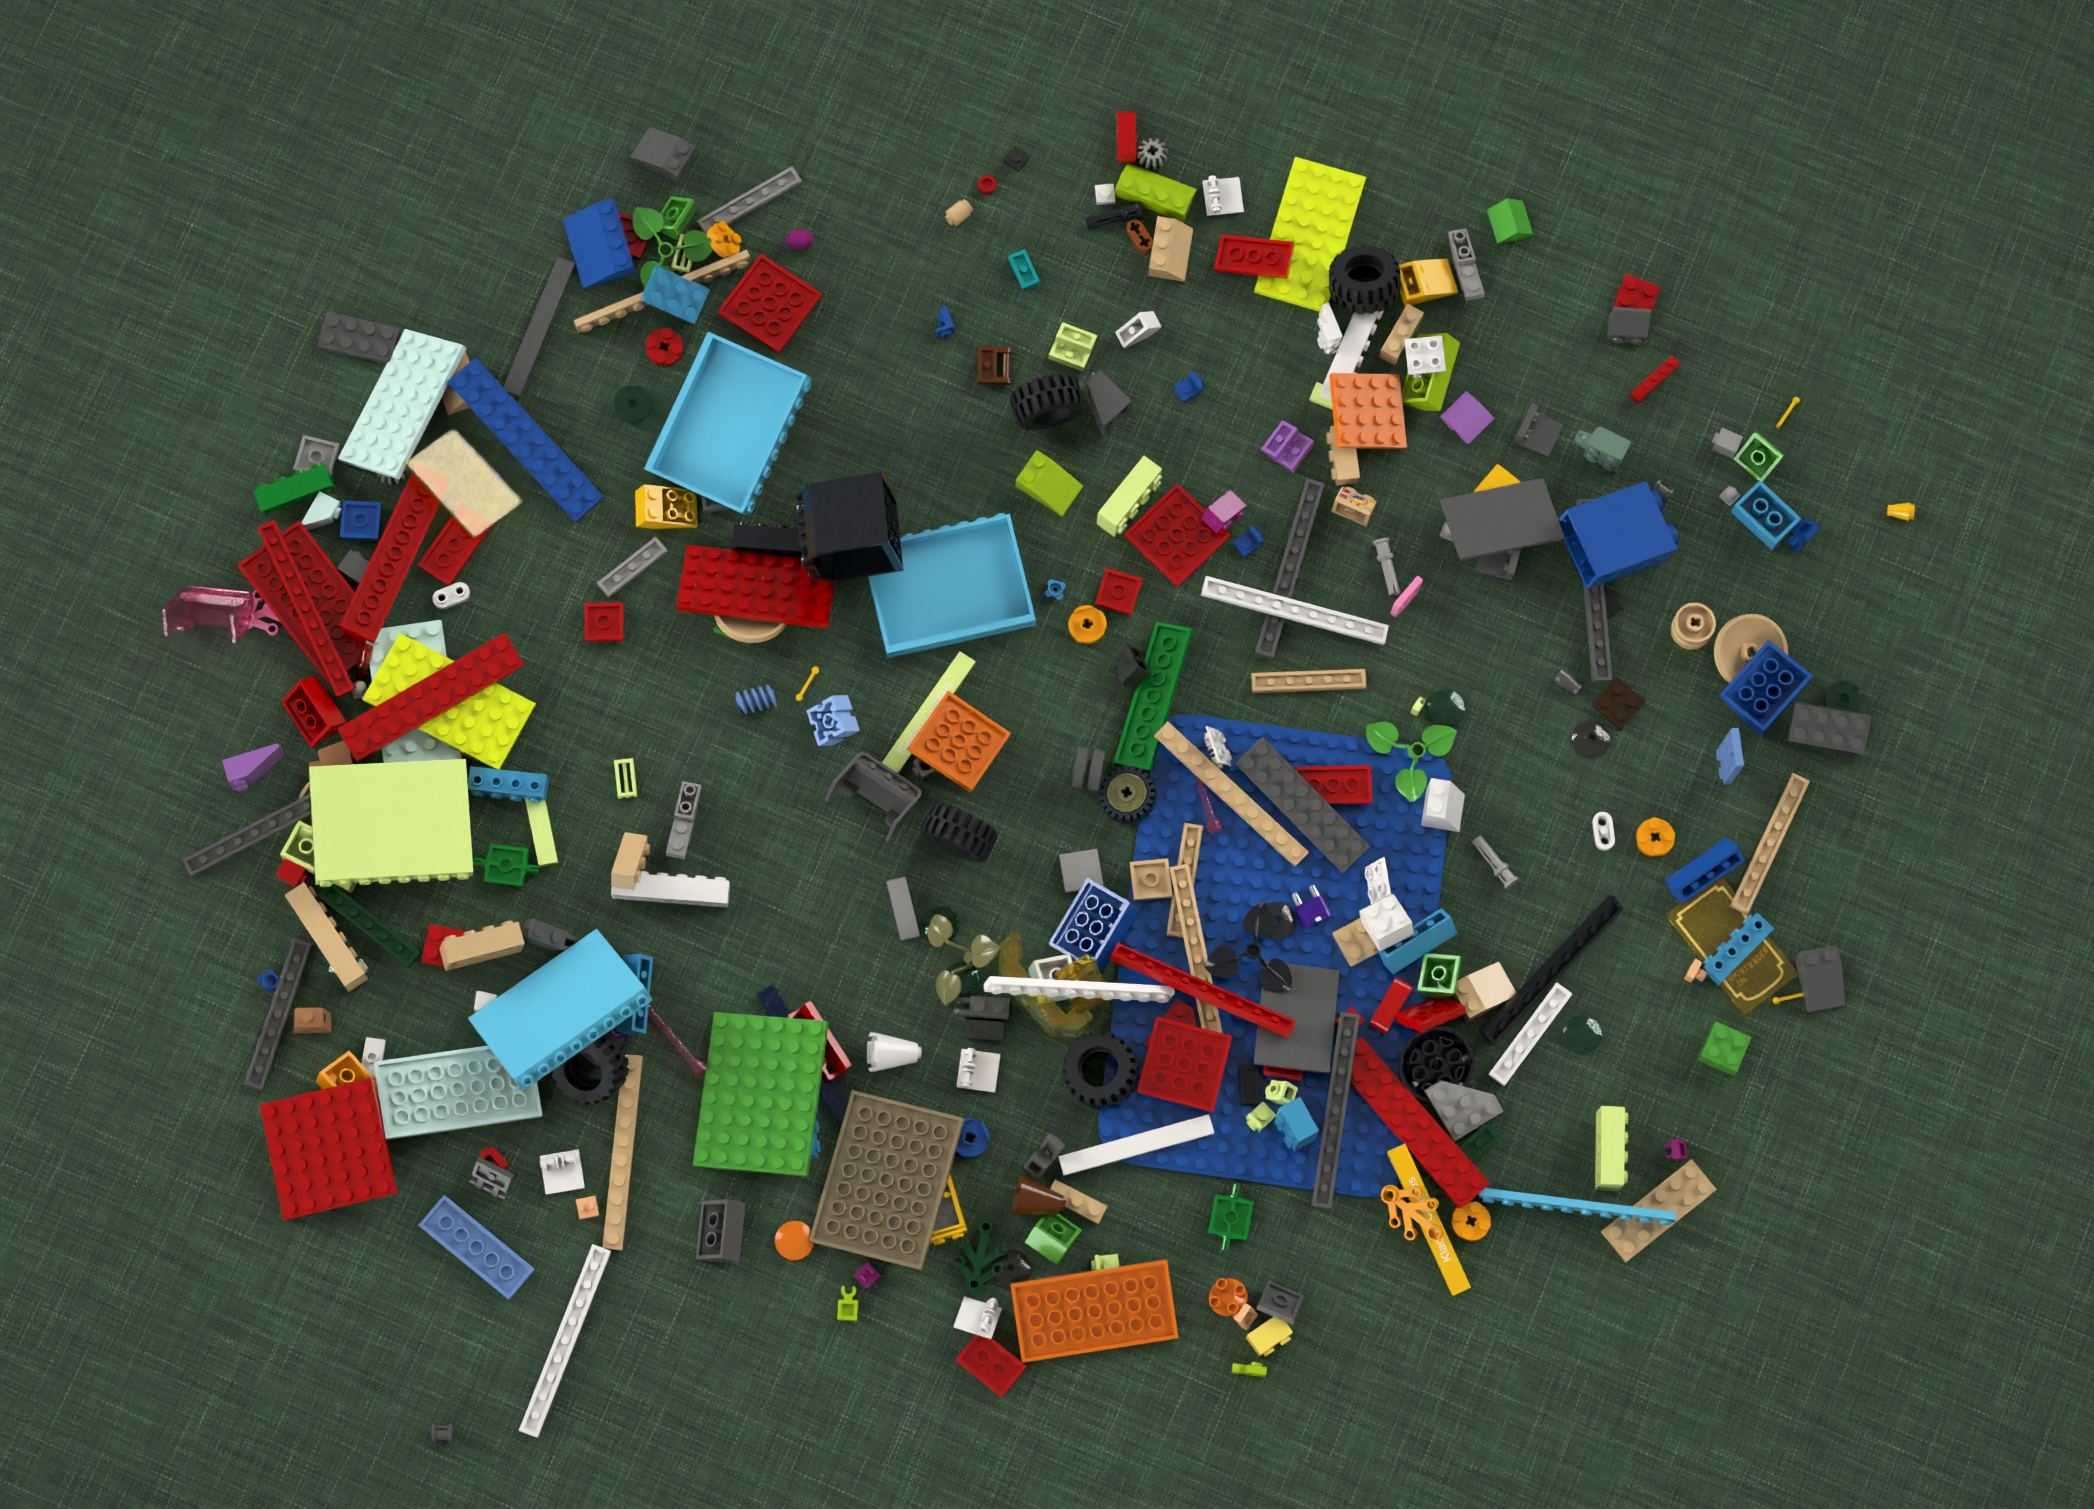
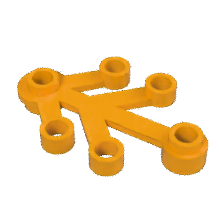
[1381,1185,1444,1241]

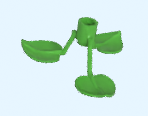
[633,207,713,288]
[1366,722,1457,802]

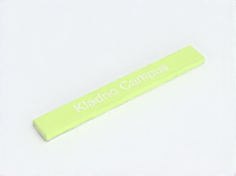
[882,651,976,774]

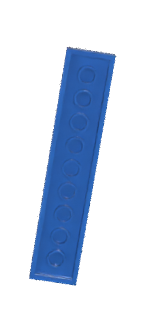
[447,357,604,523]

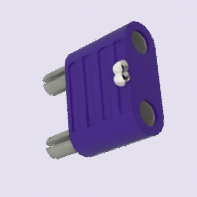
[1292,885,1333,929]

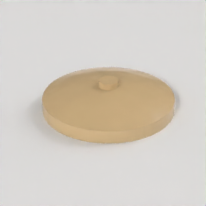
[1714,614,1788,683]
[714,615,787,643]

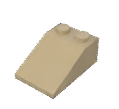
[1452,962,1516,1022]

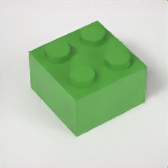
[1698,1022,1752,1076]

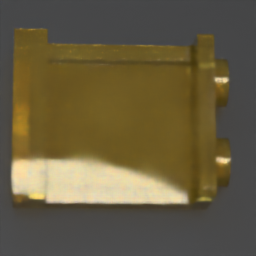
[1055,954,1105,1017]

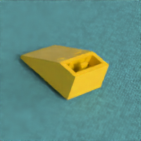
[1399,258,1458,307]
[635,484,697,529]

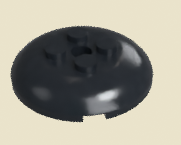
[1398,1026,1475,1103]

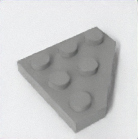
[1424,1080,1503,1141]

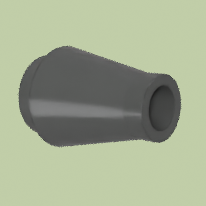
[1553,668,1582,694]

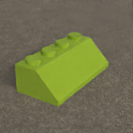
[1115,163,1197,223]
[1401,333,1460,411]

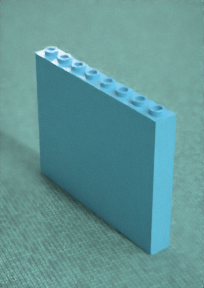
[644,332,811,516]
[868,513,1036,659]
[468,929,653,1092]

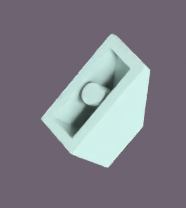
[301,491,342,530]

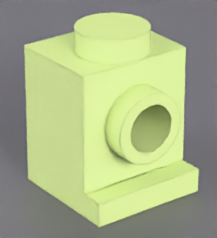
[1265,1080,1298,1105]

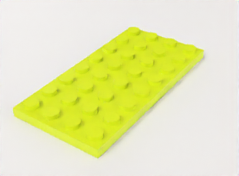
[1254,157,1366,312]
[362,633,536,769]

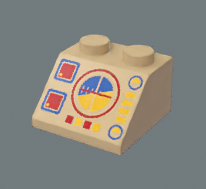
[1332,487,1377,527]

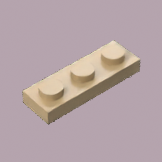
[1050,1179,1107,1224]

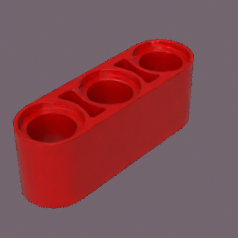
[1116,111,1136,163]
[1368,977,1413,1034]

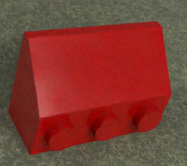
[281,676,346,748]

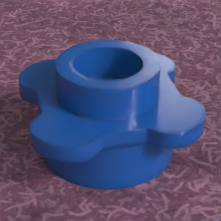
[257,969,280,993]

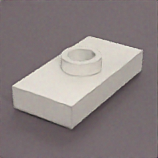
[361,1037,386,1079]

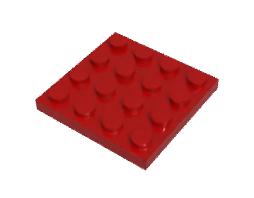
[717,254,822,354]
[1124,484,1231,588]
[1137,1017,1232,1112]

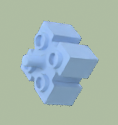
[807,695,860,746]

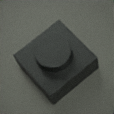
[1004,146,1030,172]

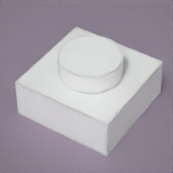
[1095,184,1115,205]

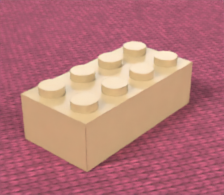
[439,920,525,971]

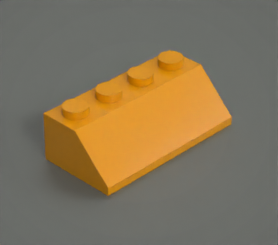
[316,1051,382,1117]

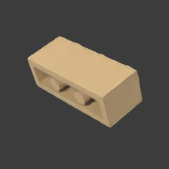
[1379,304,1424,366]
[1326,426,1360,486]
[611,832,650,890]

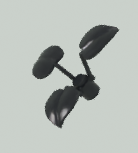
[1204,902,1292,991]

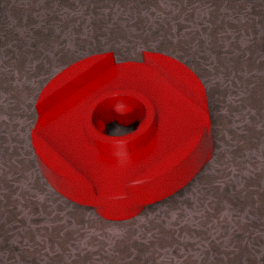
[646,328,683,366]

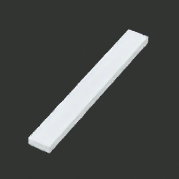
[1058,1114,1214,1176]

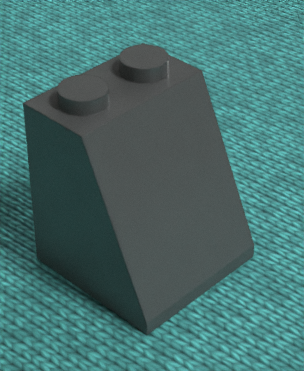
[1086,370,1132,437]

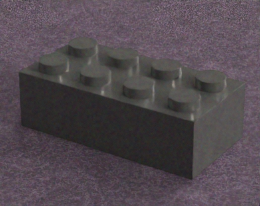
[1786,701,1871,754]

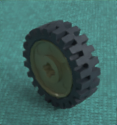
[1099,765,1157,824]

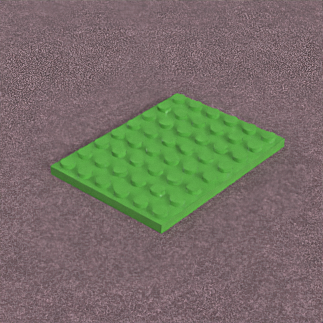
[693,1012,829,1177]

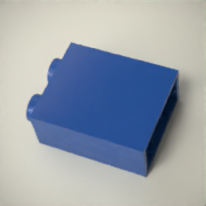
[1558,481,1679,590]

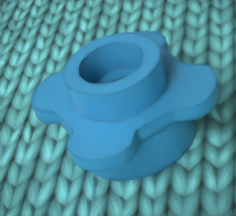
[1045,579,1066,600]

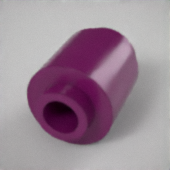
[786,230,813,249]

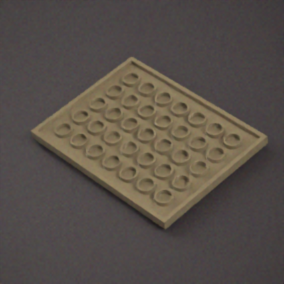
[809,1090,965,1271]

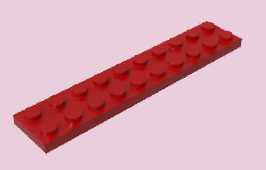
[339,464,451,644]
[337,633,525,763]
[1332,1036,1490,1209]

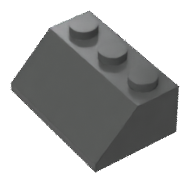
[695,1199,746,1263]

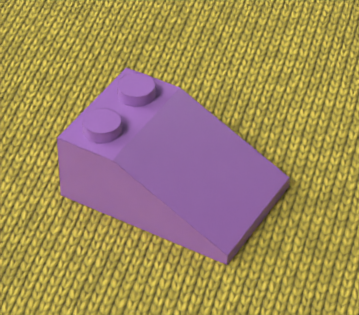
[222,743,284,792]

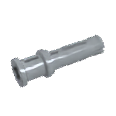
[1373,538,1401,596]
[1472,835,1519,889]

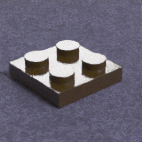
[1591,677,1646,730]

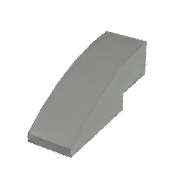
[887,877,920,941]

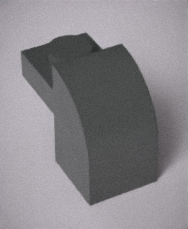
[1024,1133,1065,1180]

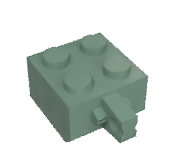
[1574,427,1631,472]

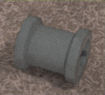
[1651,479,1675,503]
[431,1424,453,1442]

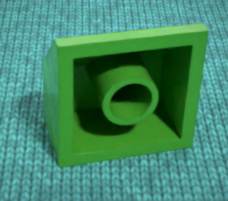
[1418,953,1461,999]
[1025,1214,1082,1264]

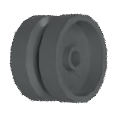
[1072,746,1105,792]

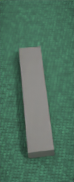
[697,166,802,233]

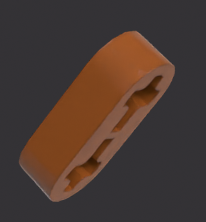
[1126,219,1153,253]

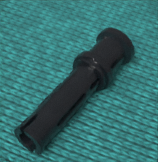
[1085,202,1143,230]

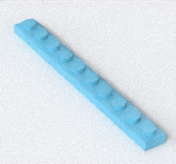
[1479,1188,1677,1225]

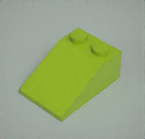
[1015,450,1083,517]

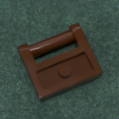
[978,346,1012,386]

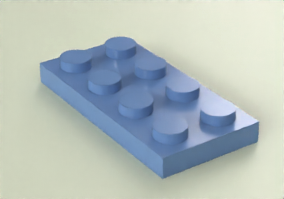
[1716,728,1744,785]

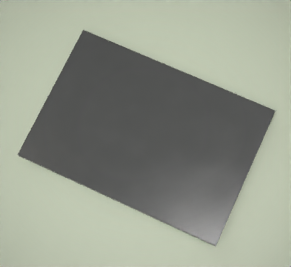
[1439,478,1565,561]
[1254,961,1340,1074]

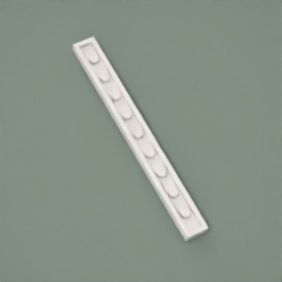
[1201,576,1389,645]
[984,976,1175,1003]
[519,1244,611,1438]

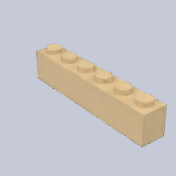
[285,883,368,992]

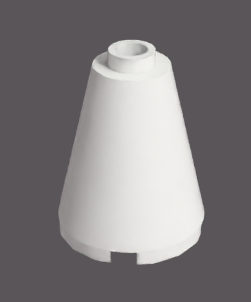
[867,1032,922,1072]

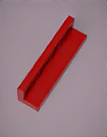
[786,1001,852,1082]

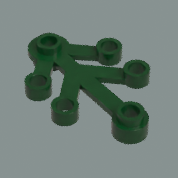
[953,1219,1008,1295]

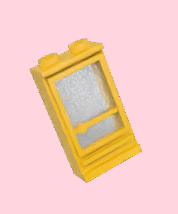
[930,1174,967,1246]

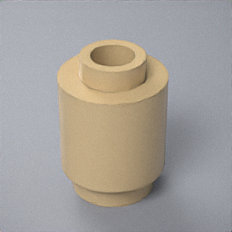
[945,199,973,226]

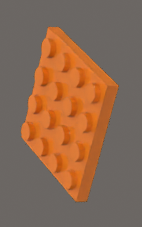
[1329,373,1407,449]
[907,691,1011,793]

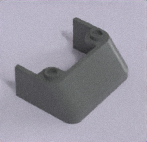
[824,752,922,843]

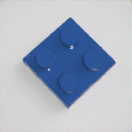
[340,501,382,541]

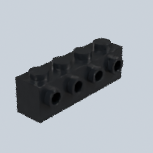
[732,522,802,557]

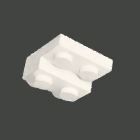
[1317,303,1343,355]

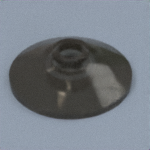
[1571,721,1610,758]
[1267,902,1296,940]
[991,1249,1031,1289]

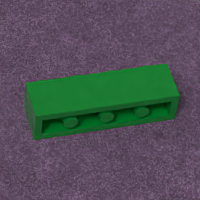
[253,463,335,515]

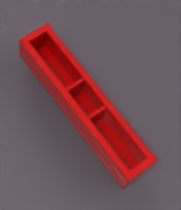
[1629,356,1680,405]

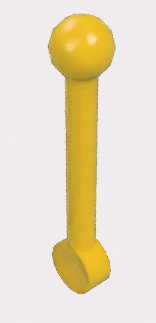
[1776,397,1800,429]
[795,667,819,701]
[1772,992,1804,1004]

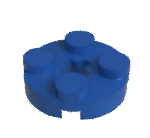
[956,1118,990,1158]

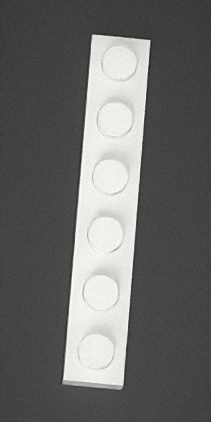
[1488,983,1572,1086]

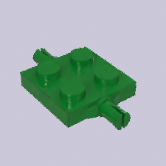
[473,844,540,888]
[1208,1184,1254,1251]

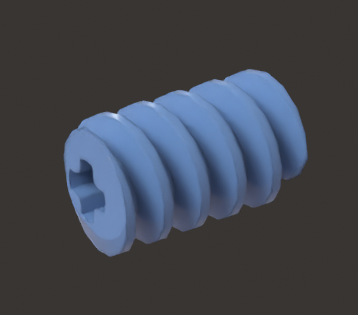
[735,684,777,715]

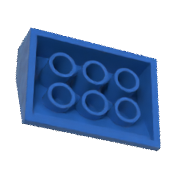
[563,198,637,290]
[1719,640,1813,737]
[1048,877,1140,975]

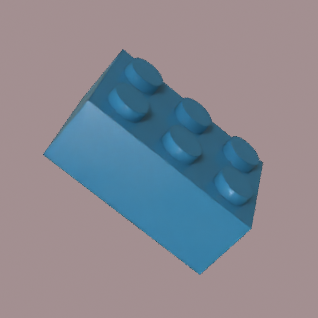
[640,265,710,324]
[1731,480,1801,550]
[1274,1097,1319,1151]

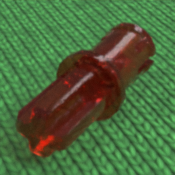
[355,644,373,681]

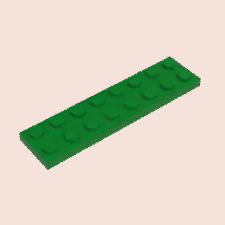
[1113,622,1193,772]

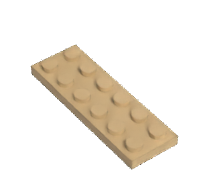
[1601,1159,1717,1262]

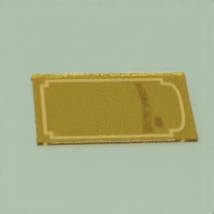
[1665,877,1798,1016]

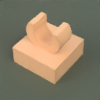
[1684,959,1708,983]
[576,1196,599,1220]
[1233,1303,1258,1330]

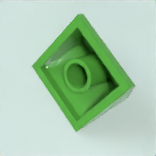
[660,196,696,241]
[1487,198,1533,245]
[1733,431,1785,482]

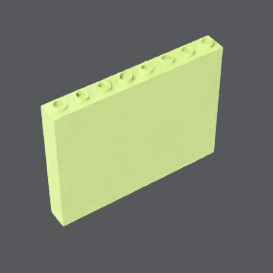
[309,759,473,887]

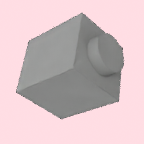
[1712,428,1743,458]

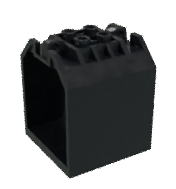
[795,472,904,582]

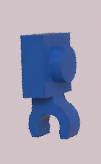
[1787,518,1820,552]

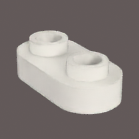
[433,582,470,610]
[1592,812,1615,851]

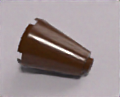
[1011,1176,1067,1215]

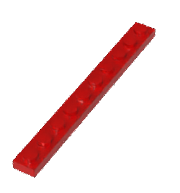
[257,520,355,698]
[1110,943,1296,1038]

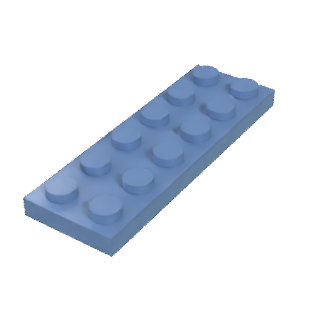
[419,1195,535,1301]

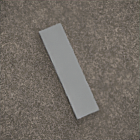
[597,537,668,598]

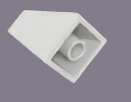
[1421,778,1465,832]

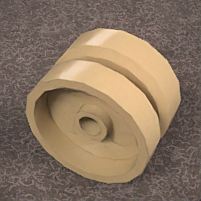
[1670,603,1716,650]

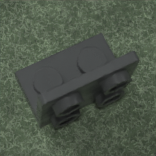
[1514,403,1563,457]
[1475,548,1521,581]

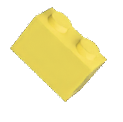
[1246,1317,1293,1357]

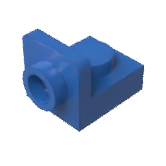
[935,306,954,338]
[1174,371,1204,403]
[1233,526,1264,558]

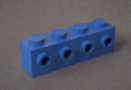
[1665,838,1745,903]

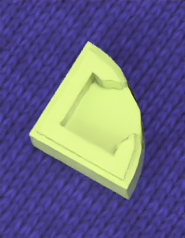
[1410,697,1426,716]

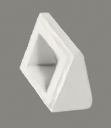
[474,991,497,1012]

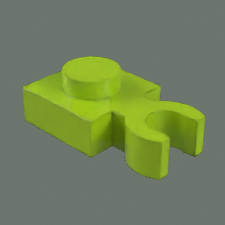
[837,1286,858,1321]
[1232,1362,1267,1377]

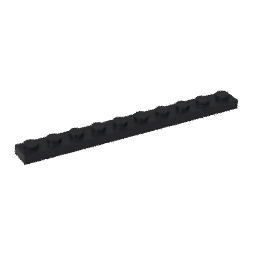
[1480,895,1623,1045]

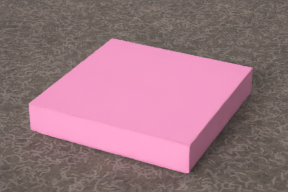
[1390,576,1423,618]

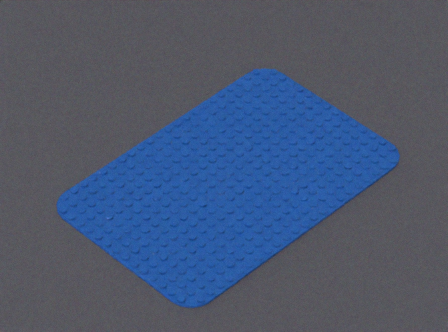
[1098,714,1452,1197]

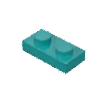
[1008,249,1040,291]

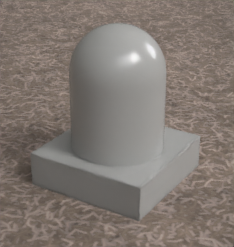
[1719,486,1740,506]
[1439,522,1453,542]
[352,681,367,700]

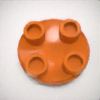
[775,1221,814,1261]
[1209,1278,1248,1316]

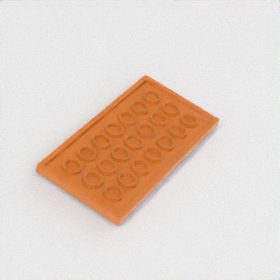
[1010,1259,1178,1363]

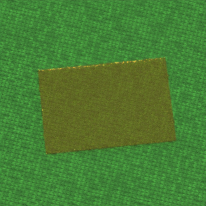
[405,428,523,539]

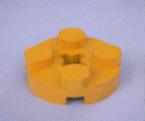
[707,221,742,258]
[1068,605,1107,644]
[1636,817,1675,857]
[1451,1202,1491,1241]

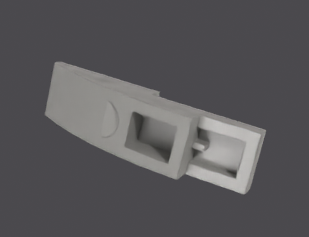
[1448,228,1485,301]
[666,781,701,859]

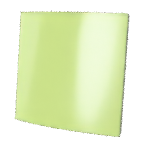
[1048,322,1097,372]

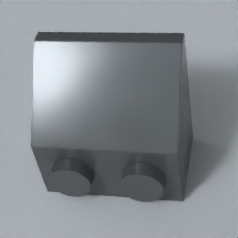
[1607,307,1651,345]

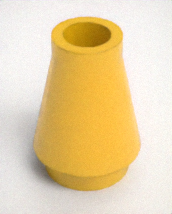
[1887,502,1915,521]

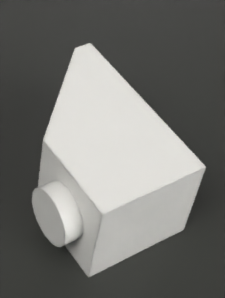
[1115,311,1161,348]

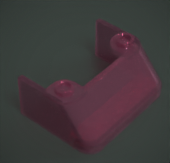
[162,586,254,644]

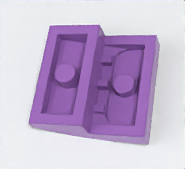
[1440,391,1494,444]
[1261,420,1315,473]

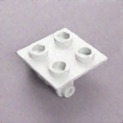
[1202,176,1244,216]
[1404,336,1446,378]
[1204,726,1232,769]
[1365,857,1391,905]
[956,1048,1000,1093]
[540,1149,585,1195]
[954,1296,1002,1339]

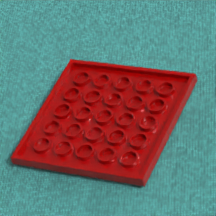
[259,1078,398,1220]

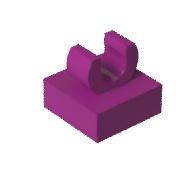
[1664,1139,1687,1161]
[853,1262,881,1290]

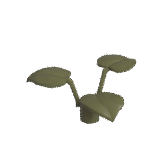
[928,914,1001,1006]

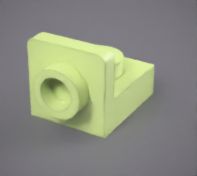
[1246,1102,1276,1133]
[1091,1254,1119,1271]

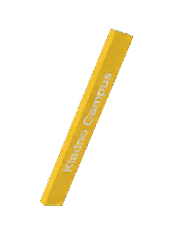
[1387,1144,1471,1296]

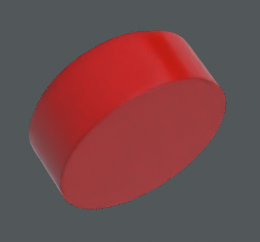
[978,175,996,195]

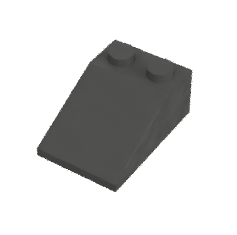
[630,127,697,184]
[1794,945,1845,1013]

